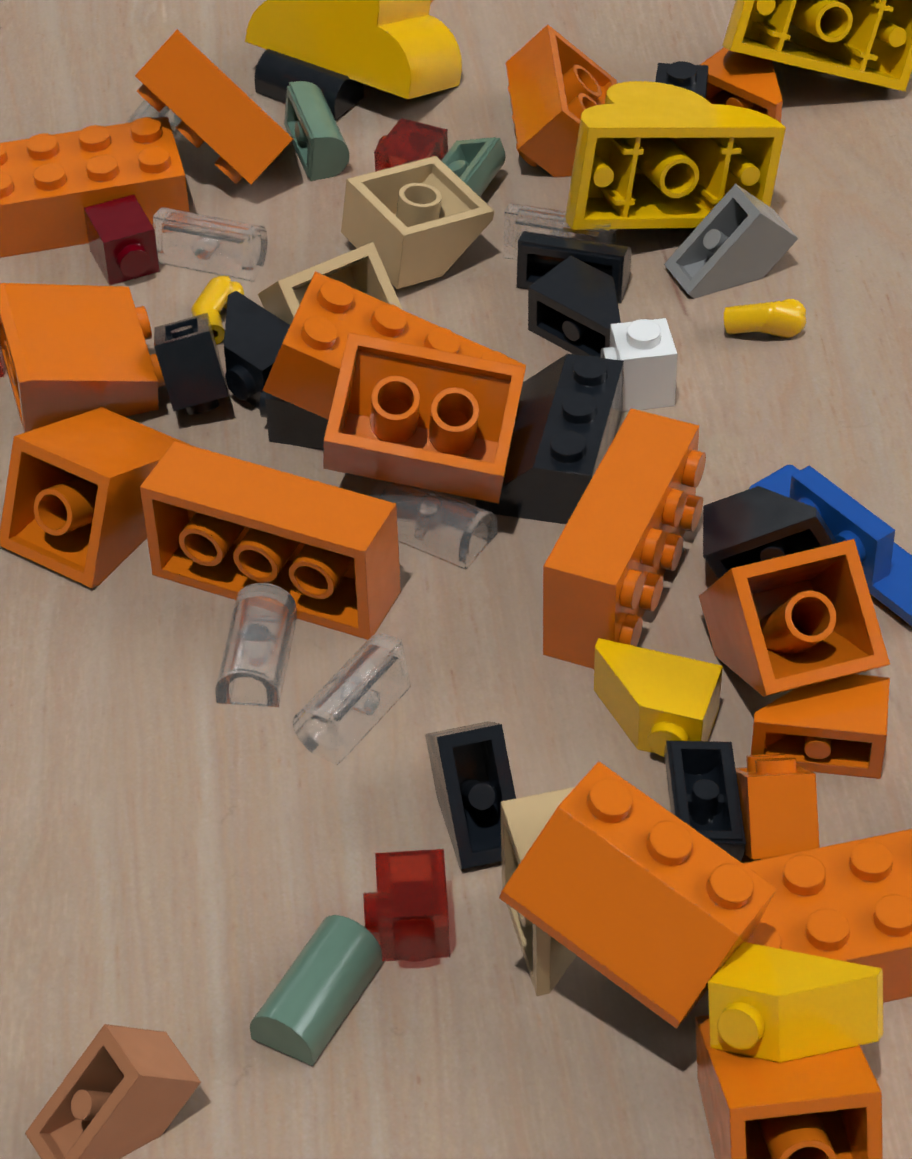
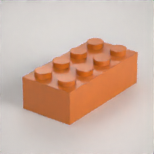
[0,116,191,258]
[262,271,526,420]
[543,408,706,669]
[140,441,401,641]
[743,829,912,1003]

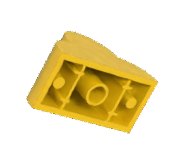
[245,0,462,99]
[722,0,912,92]
[565,81,786,230]

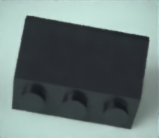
[475,354,624,524]

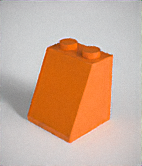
[0,283,166,433]
[0,407,195,588]
[699,539,890,697]
[695,1015,883,1159]

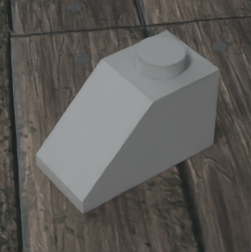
[664,184,799,298]

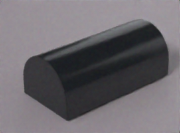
[254,49,364,121]
[516,231,631,304]
[664,741,746,861]

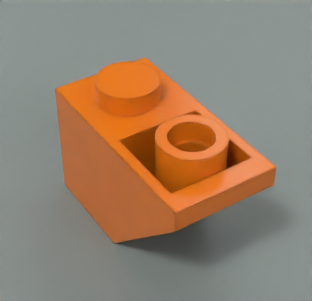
[735,754,820,859]

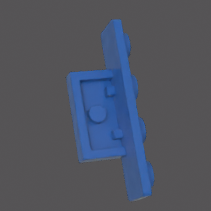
[749,465,912,626]

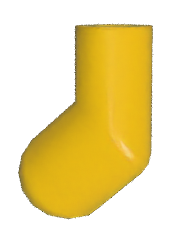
[191,276,244,345]
[724,299,806,338]

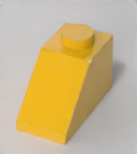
[594,638,723,757]
[708,942,883,1063]

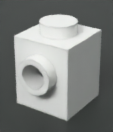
[601,318,677,412]

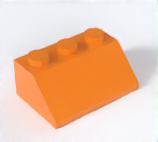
[506,24,617,177]
[135,29,293,185]
[323,332,526,504]
[499,761,777,1029]

